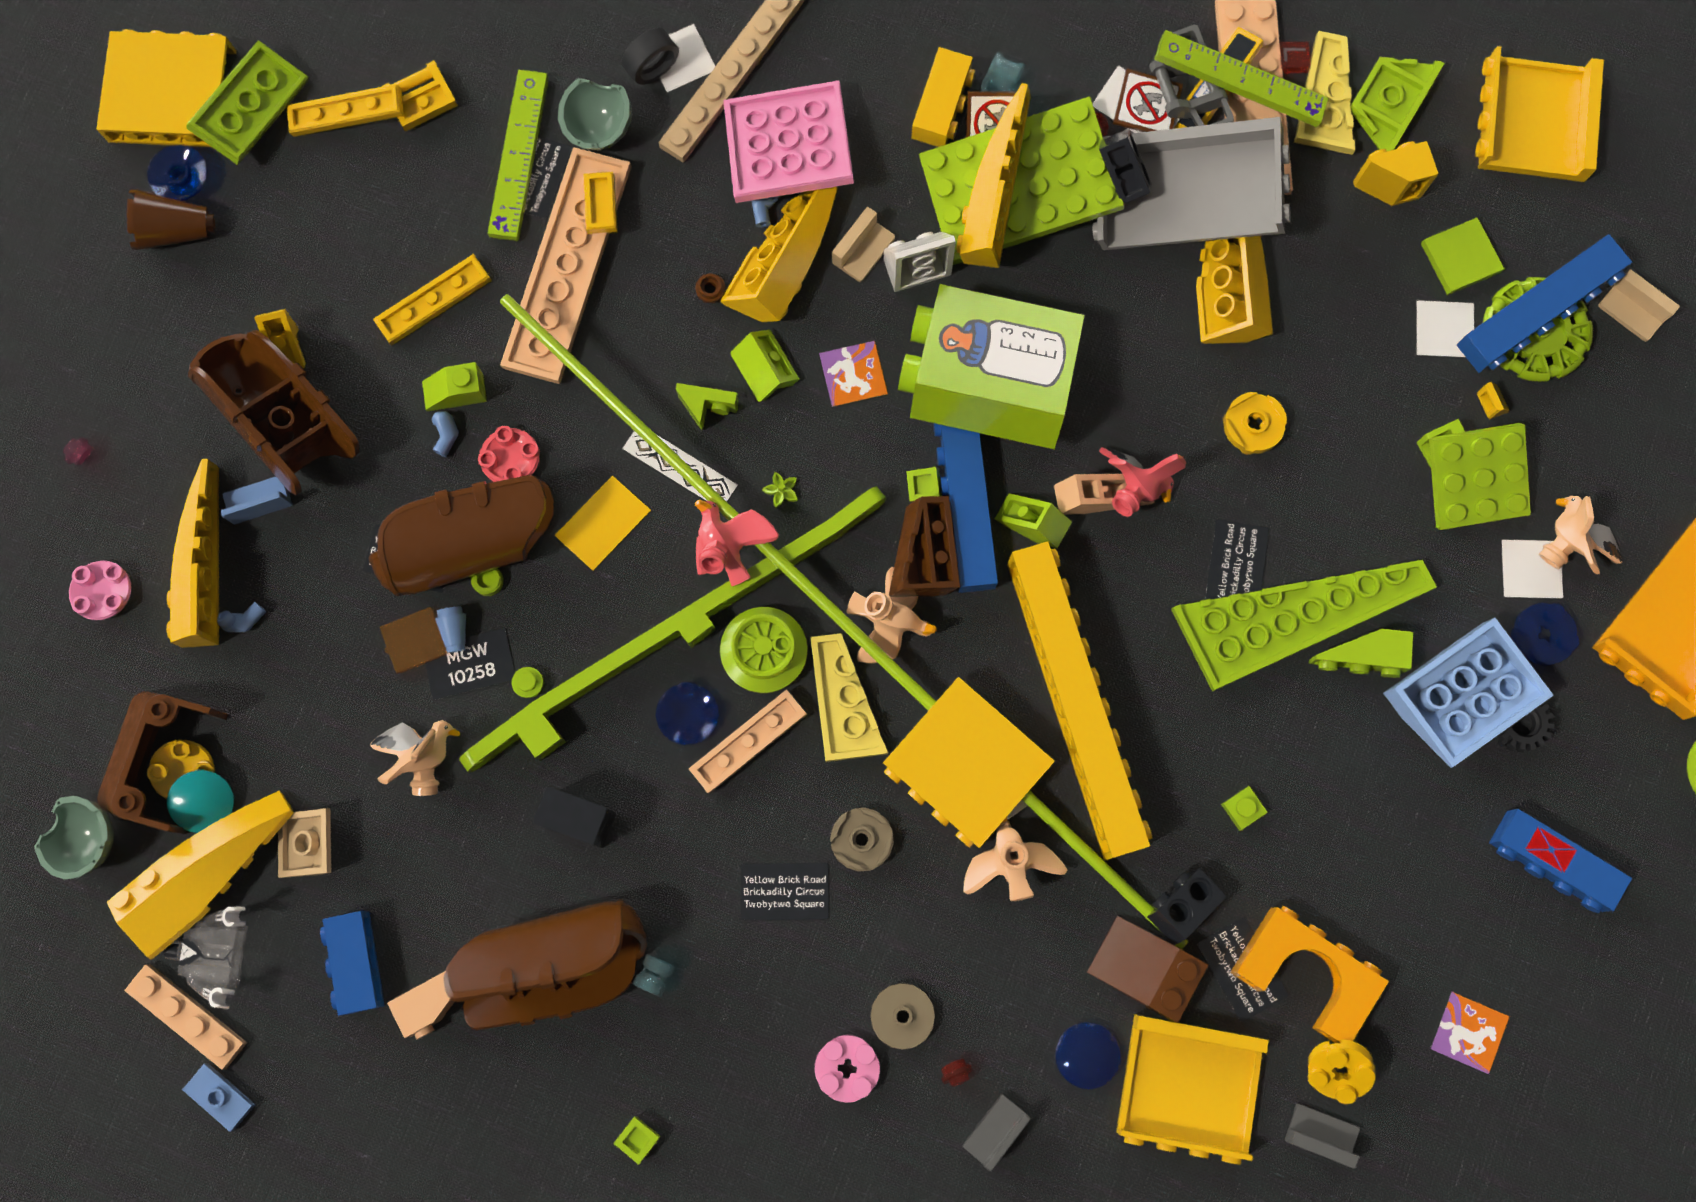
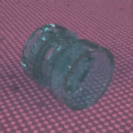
[633,954,676,997]

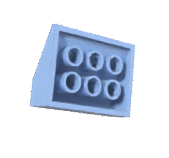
[1383,618,1553,768]

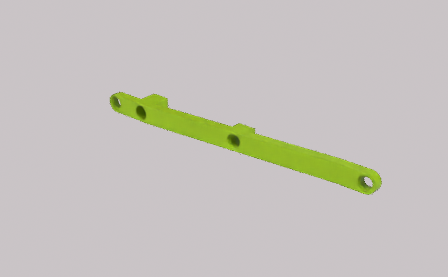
[459,486,887,773]

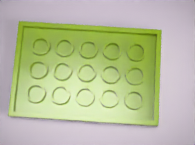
[919,96,1124,265]

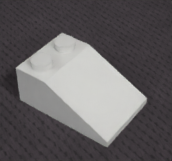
[884,232,956,292]

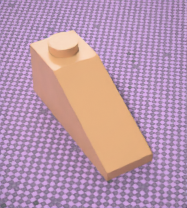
[1054,474,1155,515]
[387,971,455,1040]

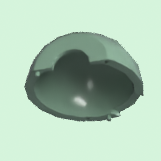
[558,78,632,151]
[34,796,114,880]

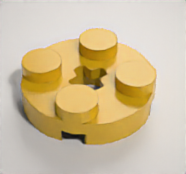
[1223,392,1287,455]
[1308,1039,1375,1104]

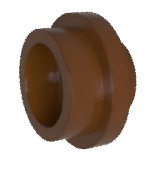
[695,273,725,303]

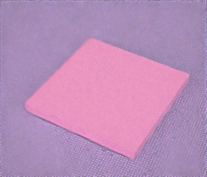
[724,80,854,203]

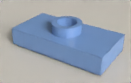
[182,1063,255,1132]

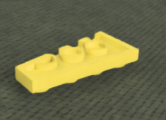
[1294,31,1355,155]
[810,634,888,762]

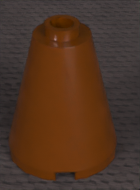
[127,189,215,250]

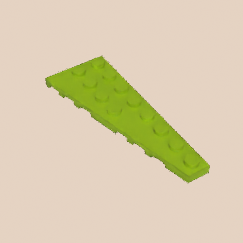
[1171,560,1437,692]

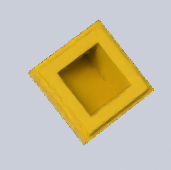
[1477,382,1509,420]

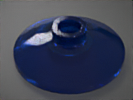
[147,145,207,201]

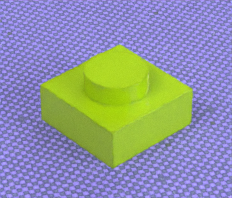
[906,467,942,502]
[1221,786,1268,831]
[613,1116,661,1164]

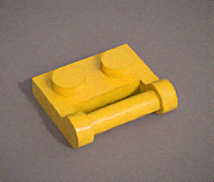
[381,61,458,131]

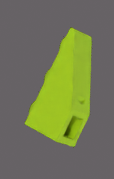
[1309,629,1413,678]

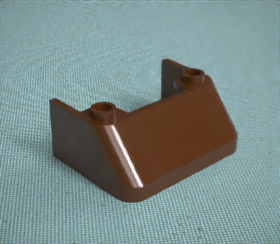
[97,691,228,834]

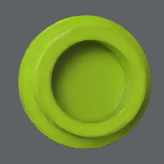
[512,667,544,698]

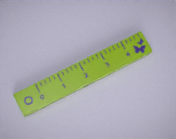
[1154,30,1328,127]
[487,70,549,241]

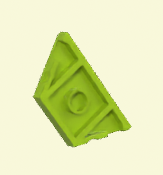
[1351,57,1445,151]

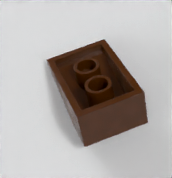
[1087,916,1208,1023]

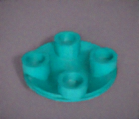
[167,769,235,833]

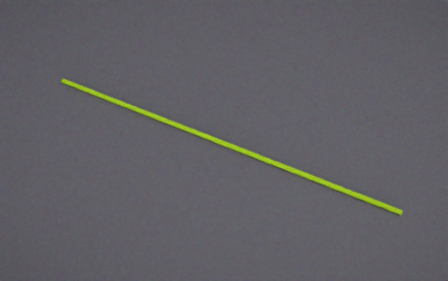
[500,294,1188,949]

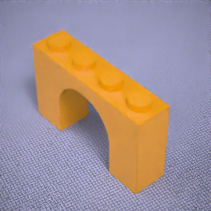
[1230,906,1389,1044]

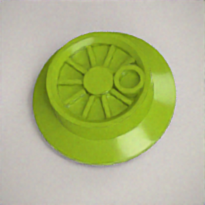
[720,607,807,693]

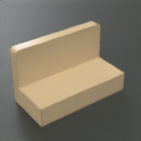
[832,206,895,282]
[1598,269,1680,342]

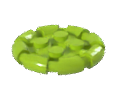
[1483,277,1593,382]

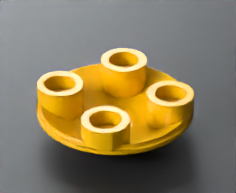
[147,740,215,799]

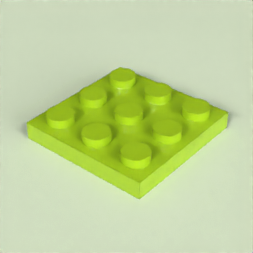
[1429,423,1531,530]

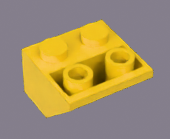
[1353,141,1439,206]

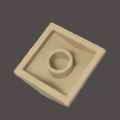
[278,808,331,878]

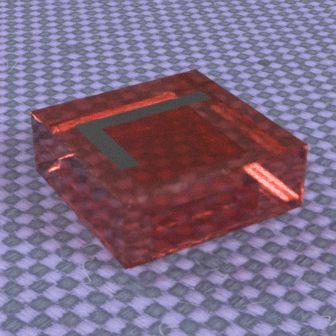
[1279,42,1311,73]

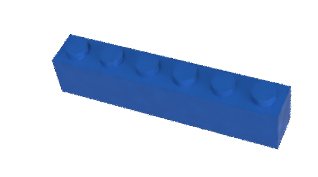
[1456,234,1632,373]
[933,423,998,593]

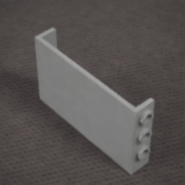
[1093,117,1291,250]

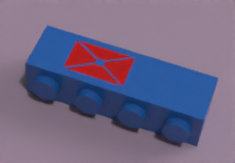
[1489,809,1632,913]

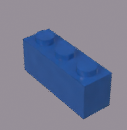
[320,911,385,1016]

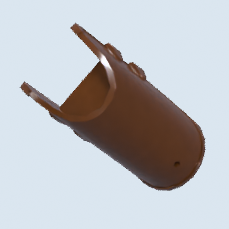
[188,330,359,495]
[369,475,554,597]
[443,899,647,1030]

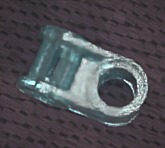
[981,52,1025,91]

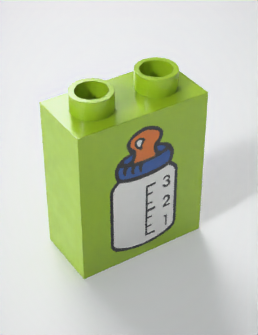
[898,284,1084,450]

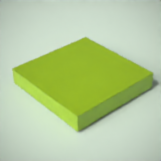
[1421,217,1504,295]

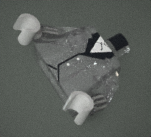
[164,907,248,1009]

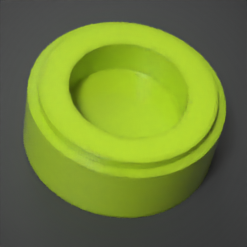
[471,569,504,596]

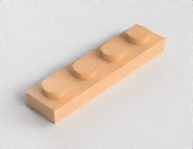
[689,689,807,794]
[124,964,247,1070]

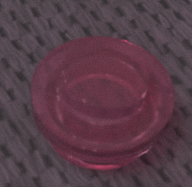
[63,437,93,466]

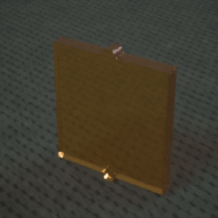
[380,607,448,674]

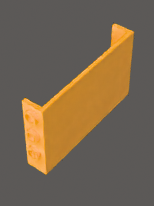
[1592,518,1696,720]

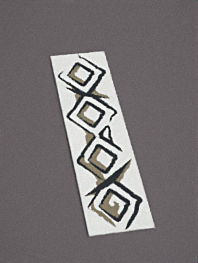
[622,431,737,502]

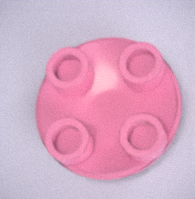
[69,561,131,620]

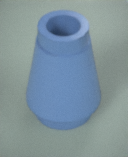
[435,606,466,653]

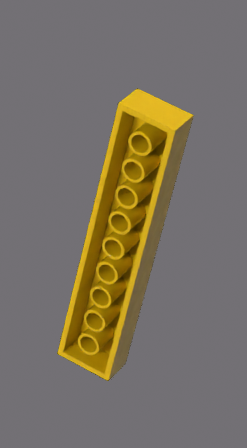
[1007,541,1152,861]

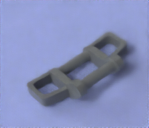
[1149,24,1234,126]

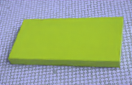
[186,40,309,165]

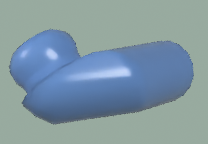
[752,196,779,228]
[432,411,459,457]
[217,602,267,632]

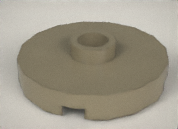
[830,808,894,872]
[870,983,935,1049]

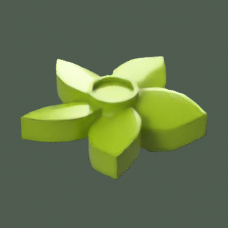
[762,472,797,508]

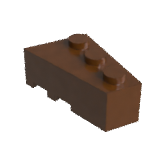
[889,496,960,597]

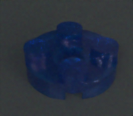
[1511,603,1579,666]

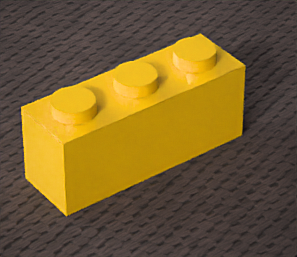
[911,47,976,147]

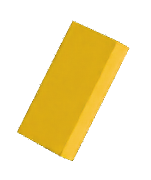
[583,172,617,234]

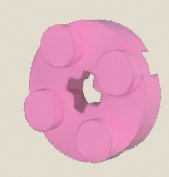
[815,1035,880,1102]

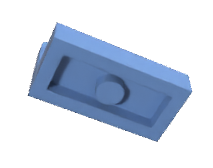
[221,477,293,525]

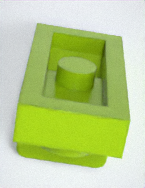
[676,383,739,430]

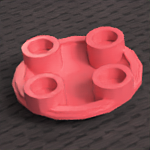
[478,426,540,482]

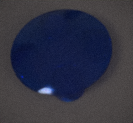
[656,682,719,745]
[1055,1022,1121,1089]

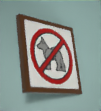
[1113,68,1183,132]
[966,91,1017,138]

